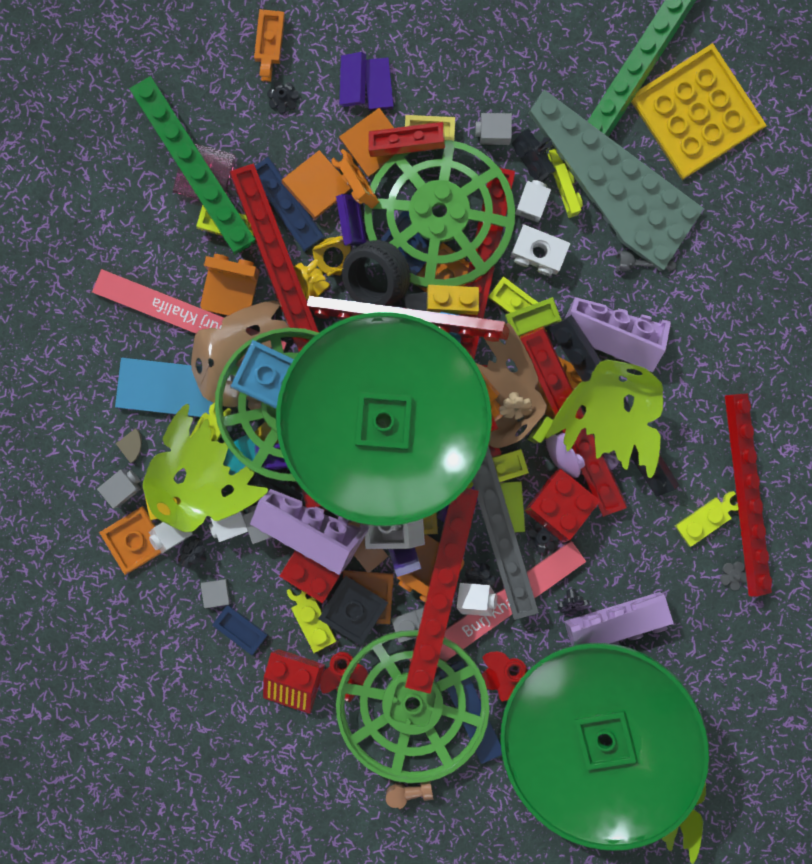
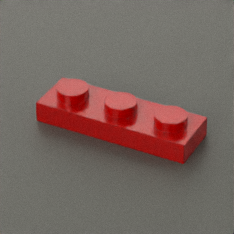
[368,122,445,157]

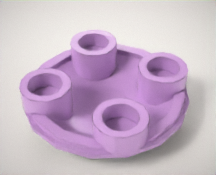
[546,433,585,478]

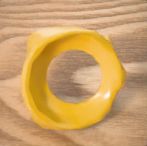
[313,236,351,276]
[294,259,330,301]

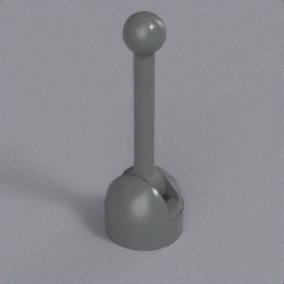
[616,251,676,272]

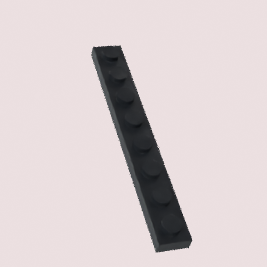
[549,315,679,497]

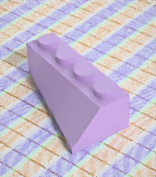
[565,297,671,372]
[250,489,369,575]
[564,592,673,646]

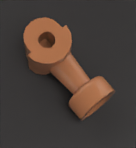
[386,781,433,809]

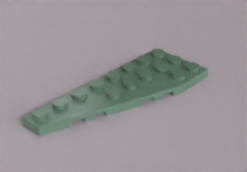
[528,90,704,271]

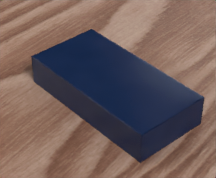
[212,605,268,655]

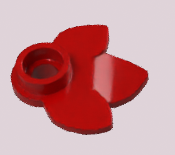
[482,651,527,701]
[320,652,368,702]

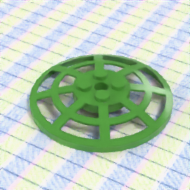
[364,140,515,288]
[215,328,319,481]
[336,630,489,783]

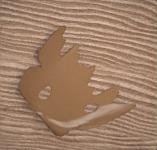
[191,301,289,410]
[476,323,547,448]

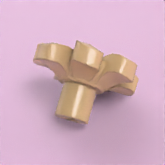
[499,392,532,420]

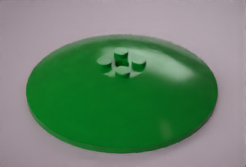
[276,312,492,526]
[501,643,709,851]

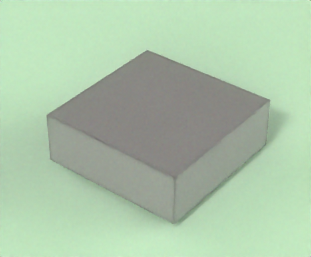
[201,579,230,608]

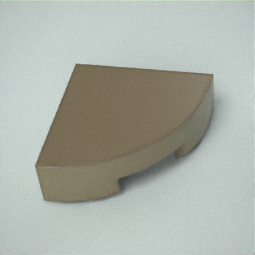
[116,428,142,463]

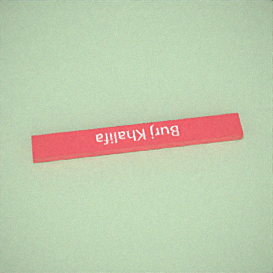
[92,269,287,352]
[409,541,586,667]

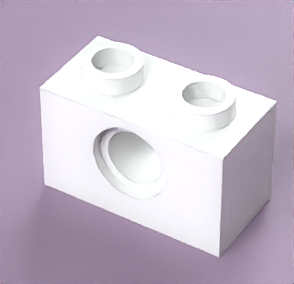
[510,225,570,276]

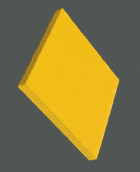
[631,43,767,180]

